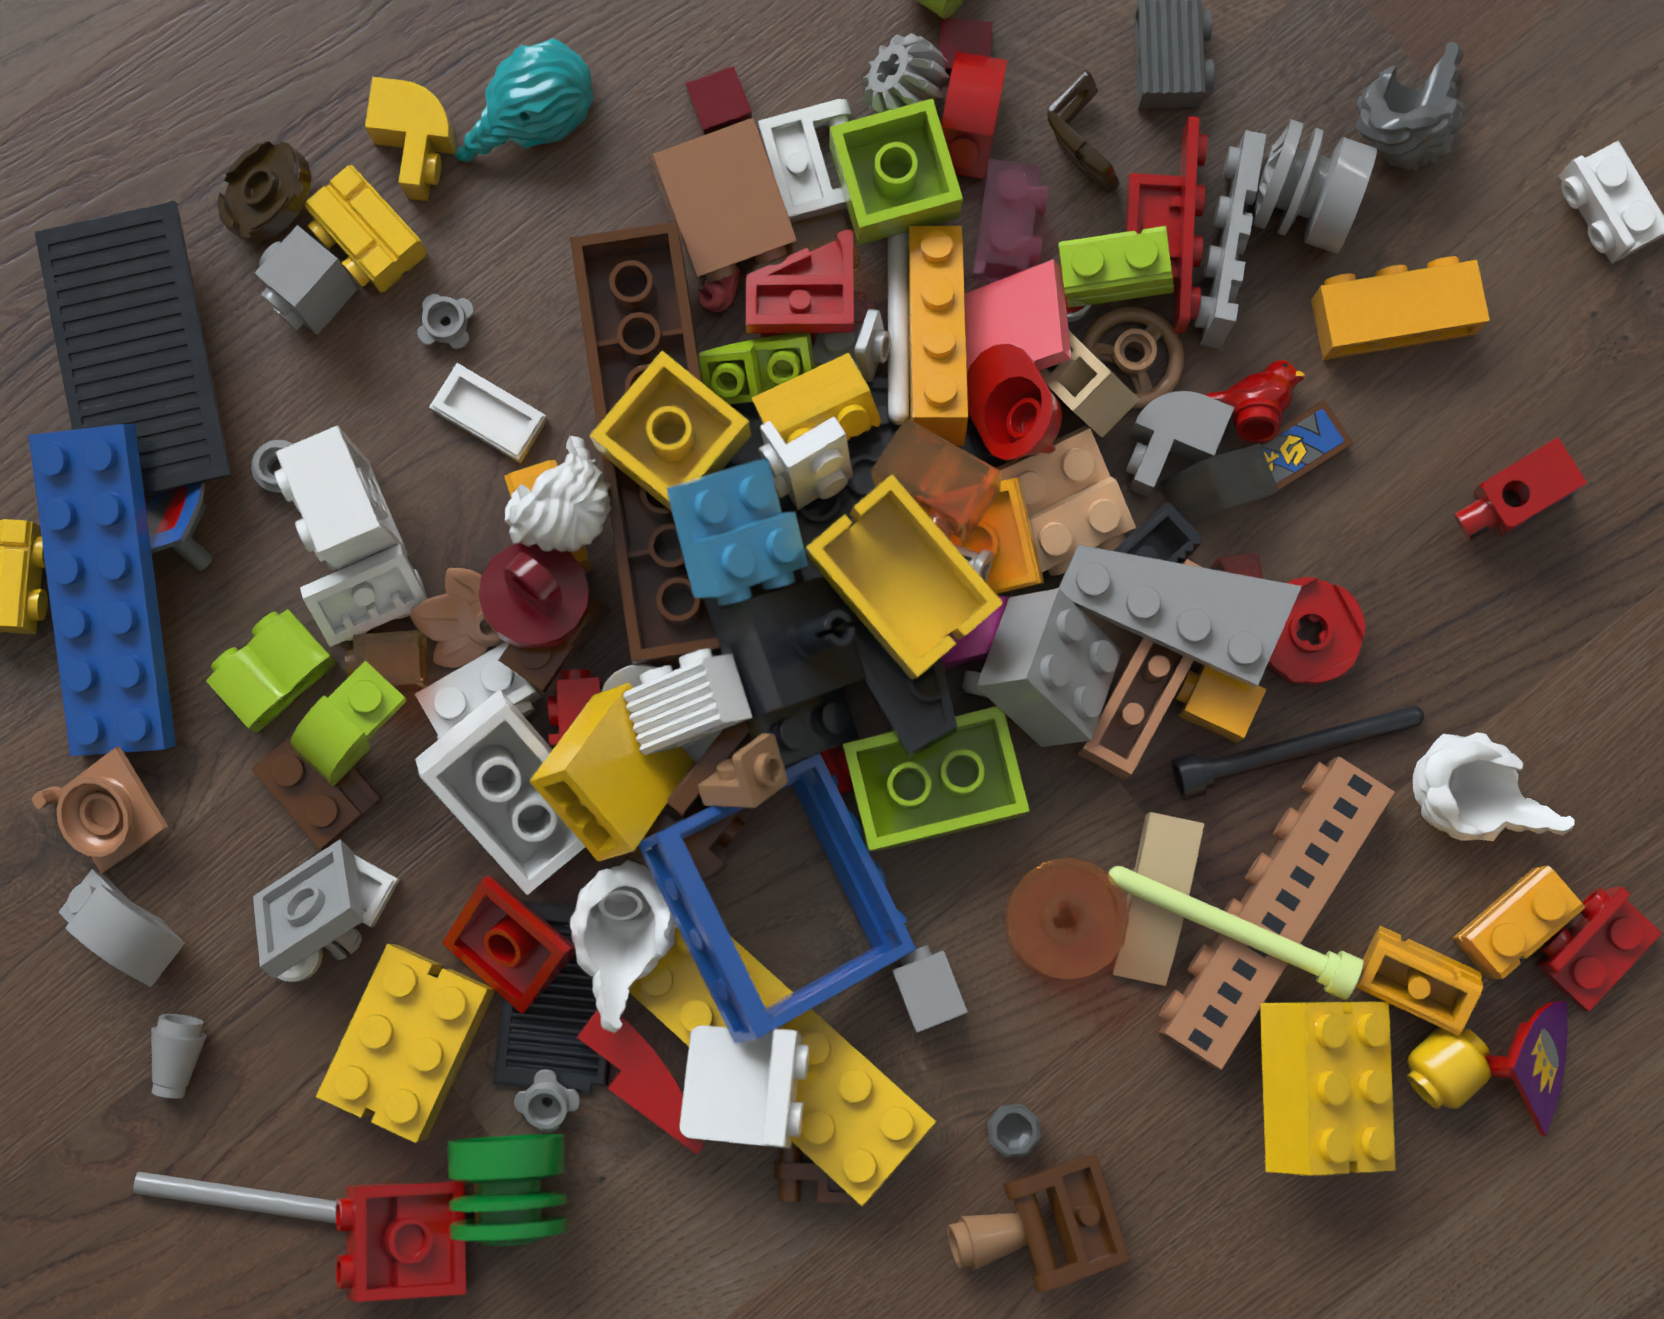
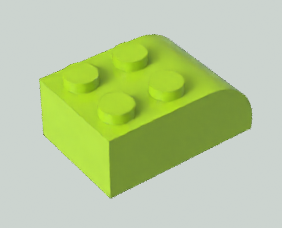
[843,706,1030,852]

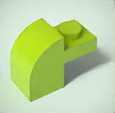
[290,660,406,787]

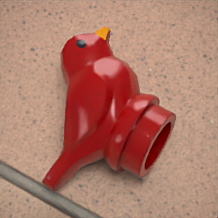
[1205,360,1305,443]

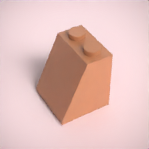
[647,118,797,283]

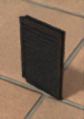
[493,900,610,1094]

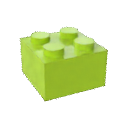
[829,98,963,246]

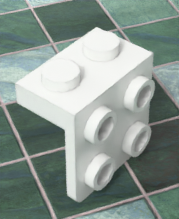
[680,1025,810,1149]

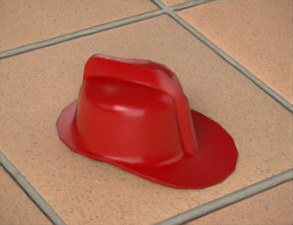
[967,343,1063,461]

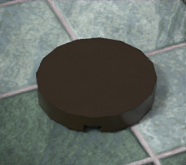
[217,141,312,242]

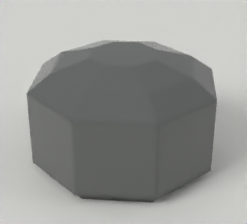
[987,1103,1041,1158]

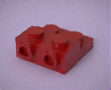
[335,1181,466,1302]

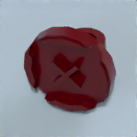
[479,543,589,649]

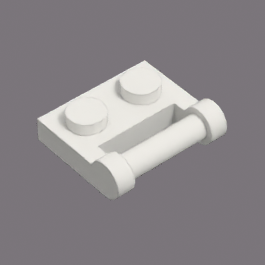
[758,99,852,223]

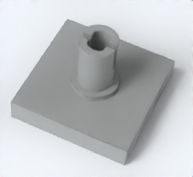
[253,839,364,979]

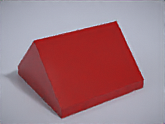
[442,875,576,1014]

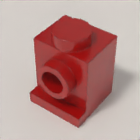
[548,669,604,749]

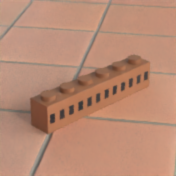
[1158,756,1395,1070]

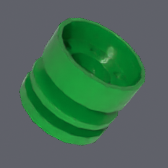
[448,1134,568,1246]

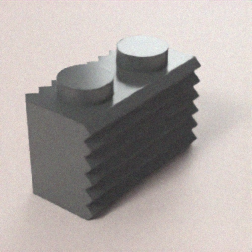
[1134,0,1214,109]

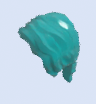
[454,38,594,162]

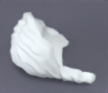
[505,436,611,552]
[1413,732,1575,841]
[570,860,677,1033]

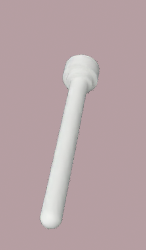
[888,232,909,425]

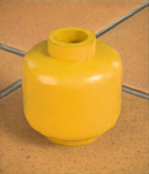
[1406,1027,1491,1109]

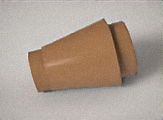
[947,1213,1028,1271]

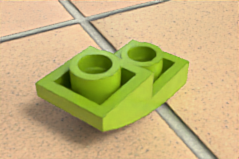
[698,333,816,404]

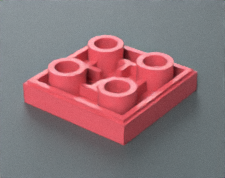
[964,259,1072,372]

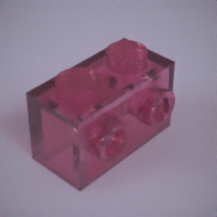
[972,159,1049,282]

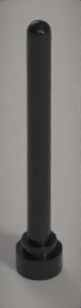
[1172,706,1424,801]

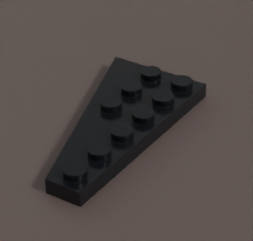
[777,405,957,759]

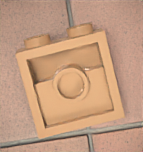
[990,426,1136,576]

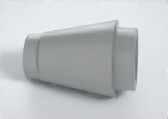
[151,1014,207,1098]

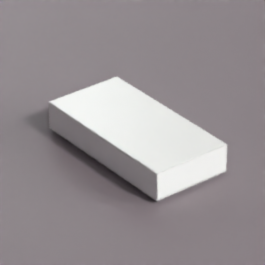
[429,363,548,463]

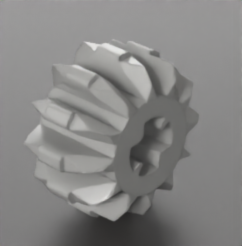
[861,33,950,113]

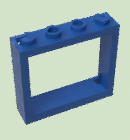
[638,753,916,1044]

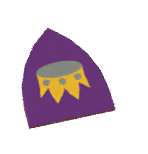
[1485,1001,1568,1136]

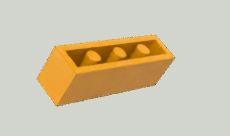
[908,226,968,446]

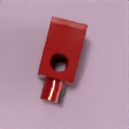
[1454,437,1587,541]

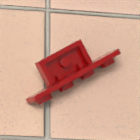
[1125,116,1207,334]

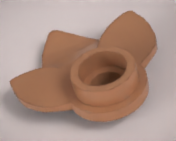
[410,568,506,668]

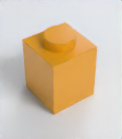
[1175,665,1267,743]

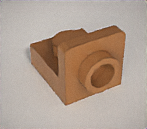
[698,734,788,808]

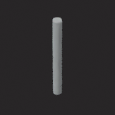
[133,1172,336,1224]

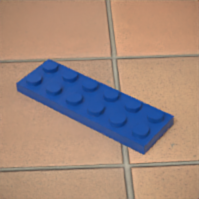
[28,423,176,756]

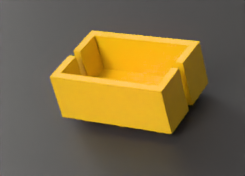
[805,474,1003,680]
[316,944,495,1143]
[1260,1002,1395,1176]

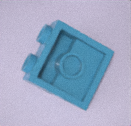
[666,459,808,605]

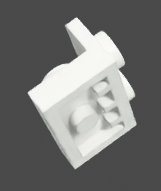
[1559,141,1664,264]
[300,544,427,647]
[415,642,542,740]

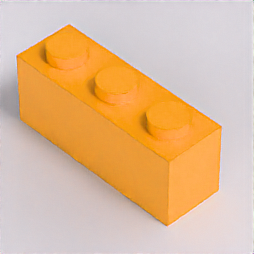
[1311,256,1490,360]

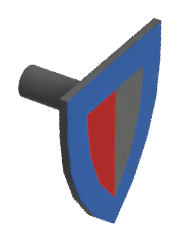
[146,483,213,571]

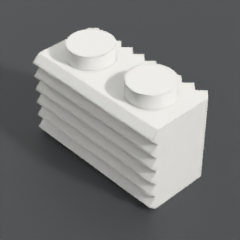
[623,648,752,755]

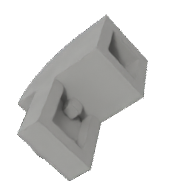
[1125,391,1234,498]
[59,869,185,987]

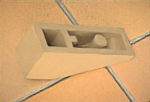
[1039,330,1140,438]

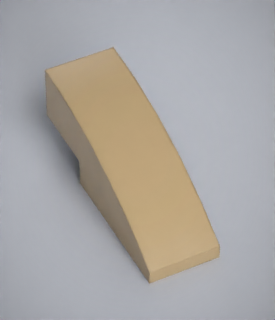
[1112,812,1204,986]

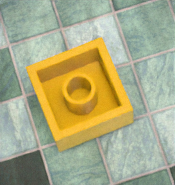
[589,351,751,511]

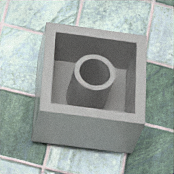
[976,588,1122,747]

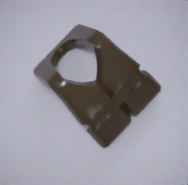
[1047,69,1120,192]

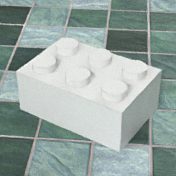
[274,425,409,571]
[415,689,585,895]

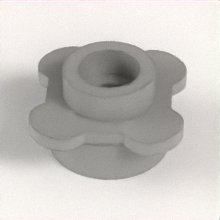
[417,294,474,349]
[514,1069,580,1133]

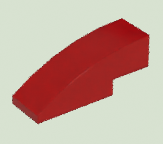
[577,1009,704,1155]

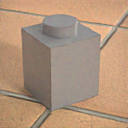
[892,945,968,1033]

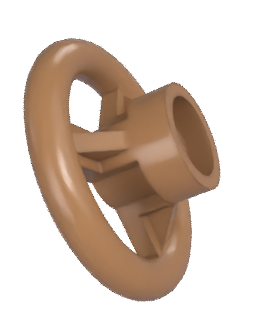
[1082,307,1184,409]

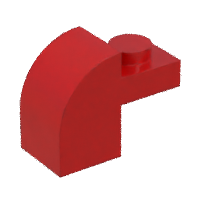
[941,51,1008,179]

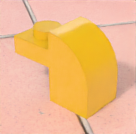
[365,77,456,201]

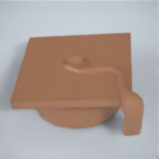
[32,746,168,874]

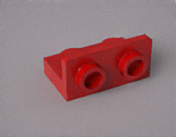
[1535,886,1662,1012]

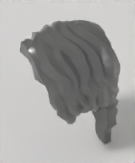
[1355,42,1465,171]

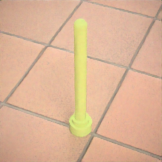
[1108,866,1363,1000]

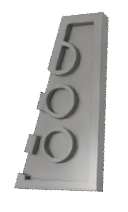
[1194,130,1266,349]
[1059,545,1302,688]

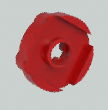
[1267,577,1366,685]

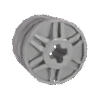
[1252,119,1377,254]

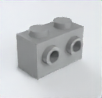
[254,225,358,335]

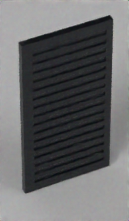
[34,201,232,496]

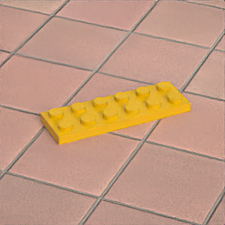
[629,927,937,1206]

